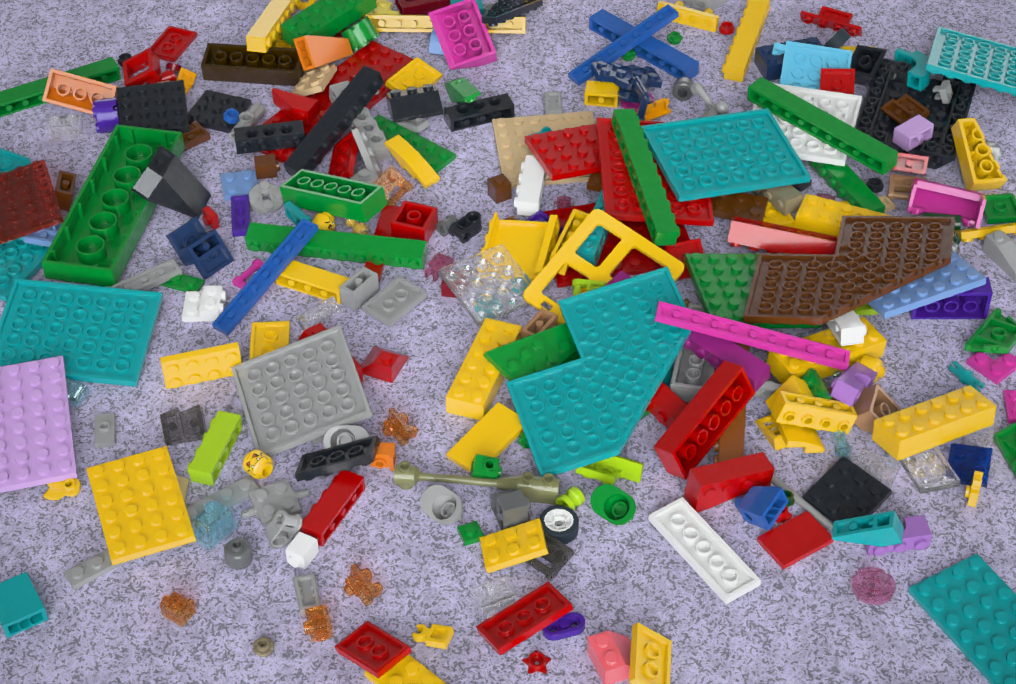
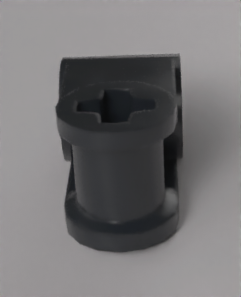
[449,211,482,244]

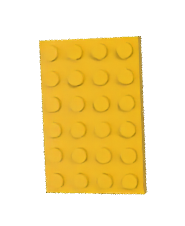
[86,446,196,565]

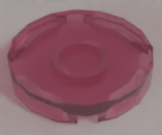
[852,567,895,605]

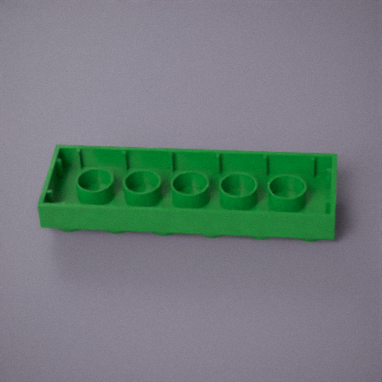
[41,124,185,287]

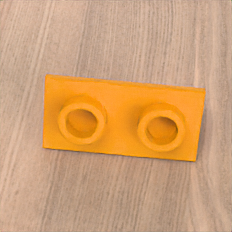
[635,97,672,121]

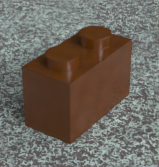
[51,170,77,211]

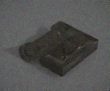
[522,532,574,581]

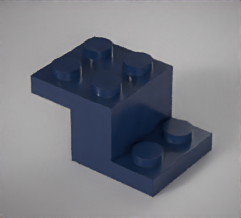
[166,216,234,279]

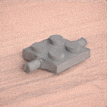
[240,479,310,527]

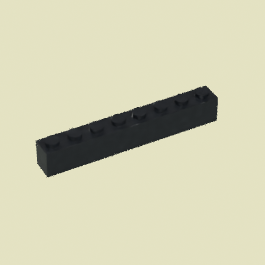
[283,65,384,176]

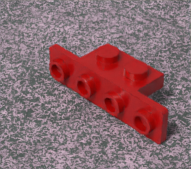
[800,6,862,37]

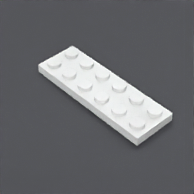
[648,497,761,604]

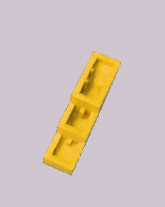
[384,135,440,189]

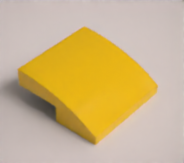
[776,422,825,453]

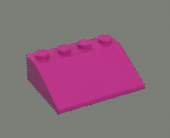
[428,0,497,70]

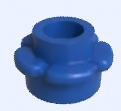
[223,109,239,124]

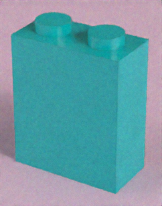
[0,572,48,638]

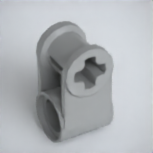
[265,510,302,549]

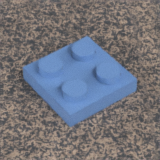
[220,169,257,201]

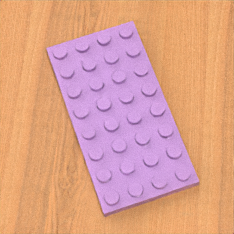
[0,356,78,493]

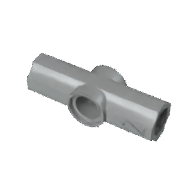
[229,102,266,143]

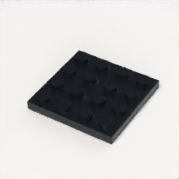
[116,80,190,132]

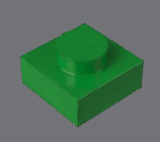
[457,521,484,546]

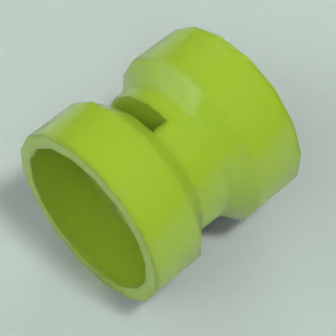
[556,486,585,511]

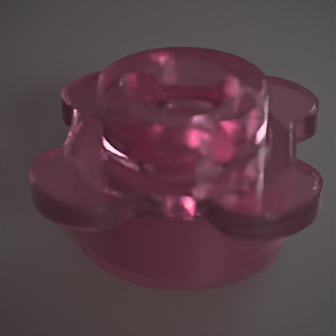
[554,196,574,209]

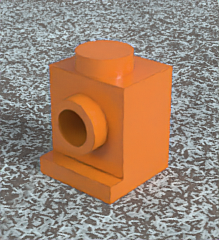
[370,442,397,471]

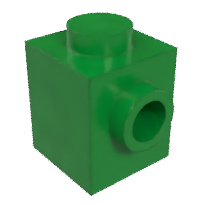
[470,454,502,479]

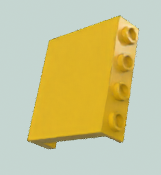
[476,212,560,283]

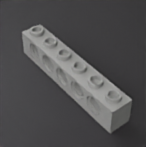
[329,80,391,162]

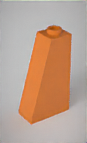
[293,35,353,71]

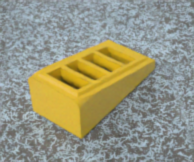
[755,414,786,451]

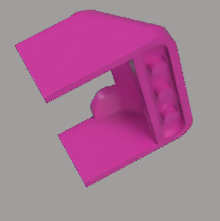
[906,178,987,228]

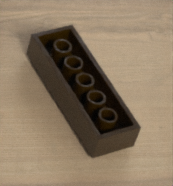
[201,43,304,86]

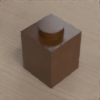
[254,154,280,180]
[487,173,512,204]

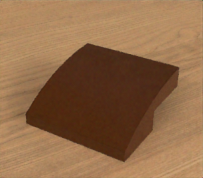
[880,94,930,125]

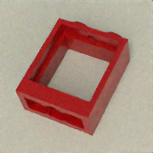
[122,47,162,87]

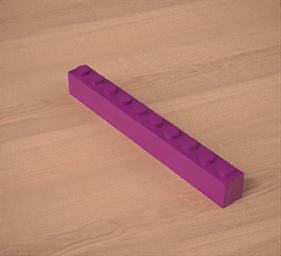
[606,270,771,392]

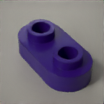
[542,612,585,641]

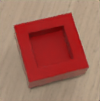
[202,206,220,229]

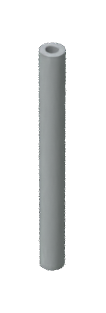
[771,476,833,532]

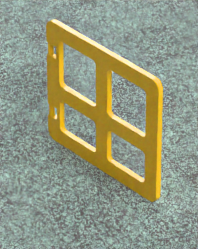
[523,209,684,325]

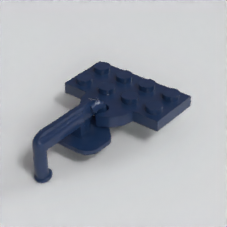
[591,61,662,120]

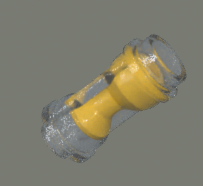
[340,217,372,235]

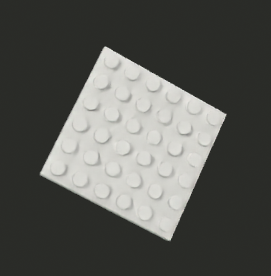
[752,83,862,166]

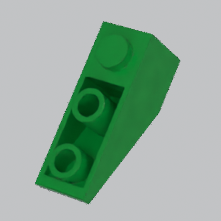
[444,77,481,104]

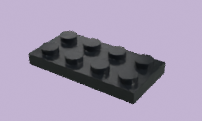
[295,435,380,482]

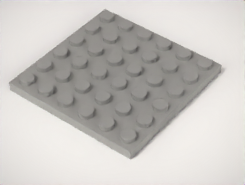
[231,325,373,457]

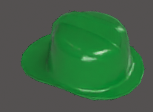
[590,484,636,525]

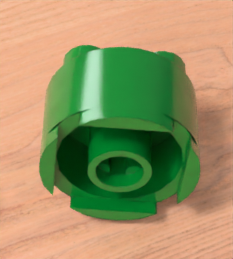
[341,16,380,53]

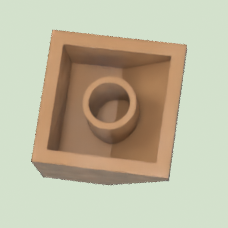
[854,383,901,433]

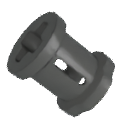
[435,214,458,237]

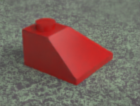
[361,346,409,383]

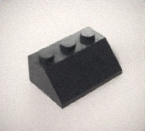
[386,84,444,123]

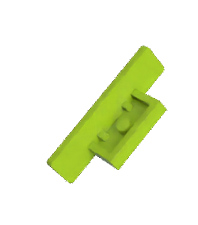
[575,455,644,485]

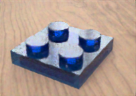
[945,443,993,488]

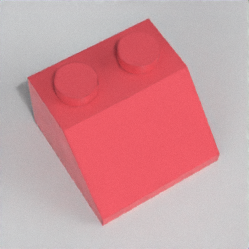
[587,630,631,684]

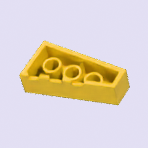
[951,118,1007,191]

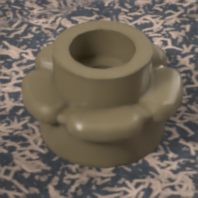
[252,637,274,657]

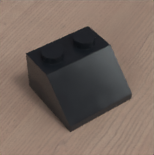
[850,45,887,86]

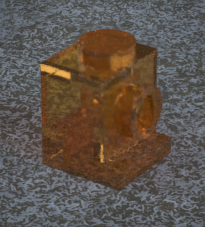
[160,591,196,627]

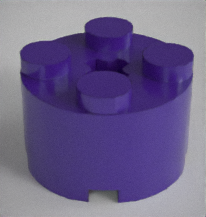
[92,97,119,134]

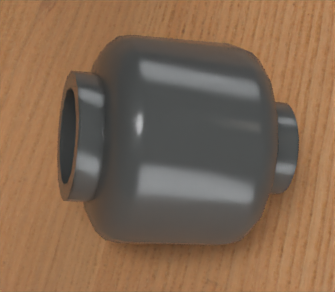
[672,77,693,101]
[224,538,253,570]

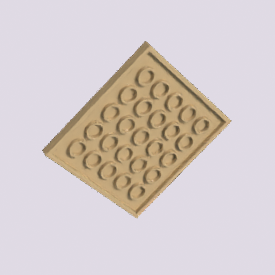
[492,111,595,188]

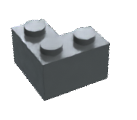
[491,488,531,530]

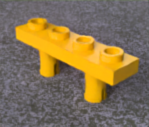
[657,1,719,33]

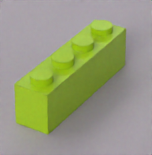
[187,410,243,486]

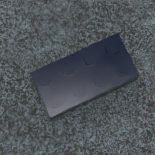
[754,37,823,81]

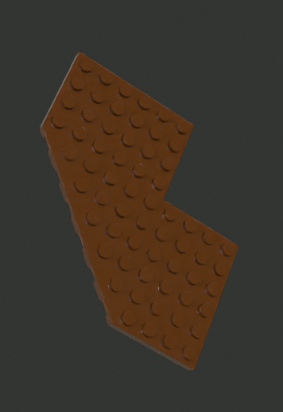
[743,215,955,326]

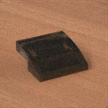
[160,405,207,446]

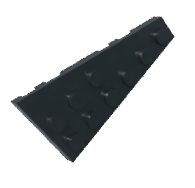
[482,0,543,26]

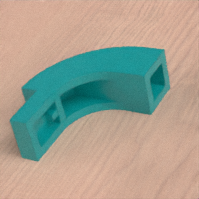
[894,48,931,91]

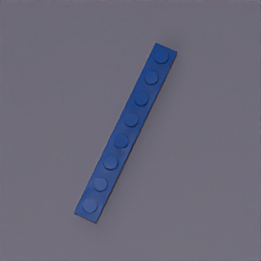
[568,4,679,86]
[212,218,319,336]

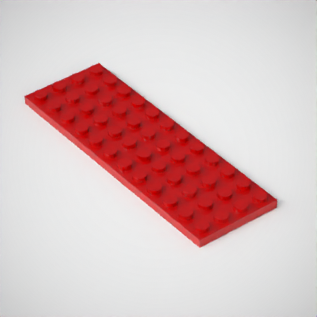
[261,41,414,164]

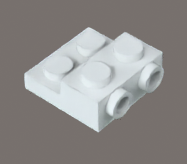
[182,285,227,322]

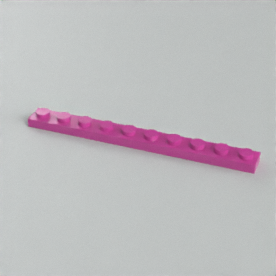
[654,301,850,371]

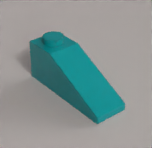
[832,511,904,547]

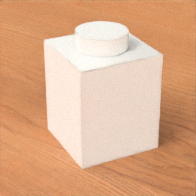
[285,532,319,569]

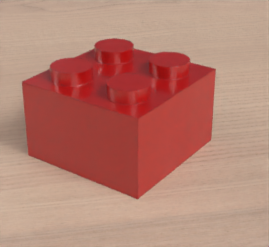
[391,200,438,243]

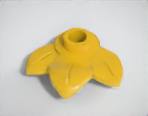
[43,478,81,500]

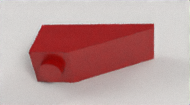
[272,88,319,125]

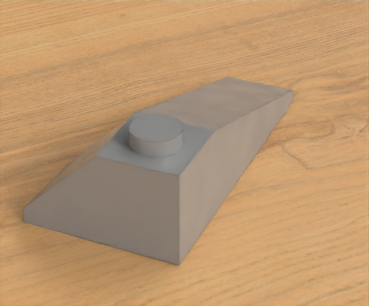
[982,230,1016,283]

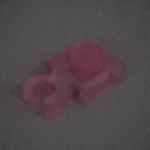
[424,253,454,281]

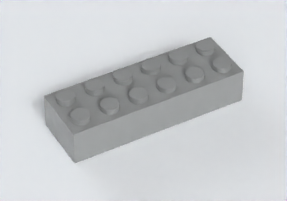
[670,303,716,404]

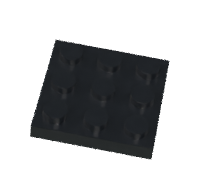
[188,90,252,133]
[802,456,892,523]

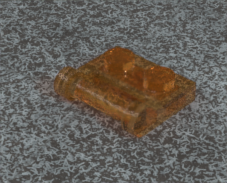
[373,165,413,206]

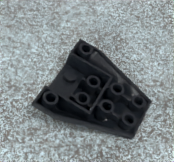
[131,144,211,218]

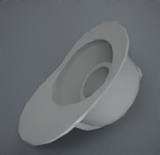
[323,425,370,449]
[420,485,463,525]

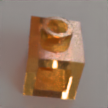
[303,604,333,642]

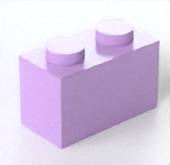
[893,115,934,152]

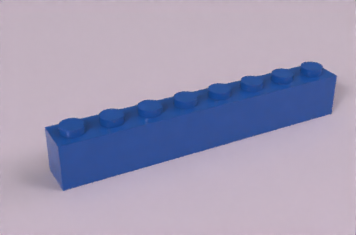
[589,9,699,79]

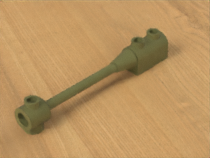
[394,461,560,505]

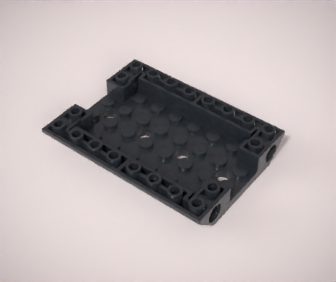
[855,58,977,169]

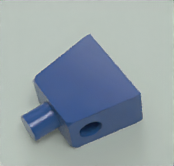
[735,486,789,530]

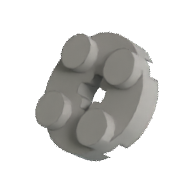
[249,181,283,215]

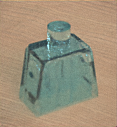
[194,501,238,552]

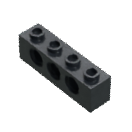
[444,93,514,132]
[234,120,305,154]

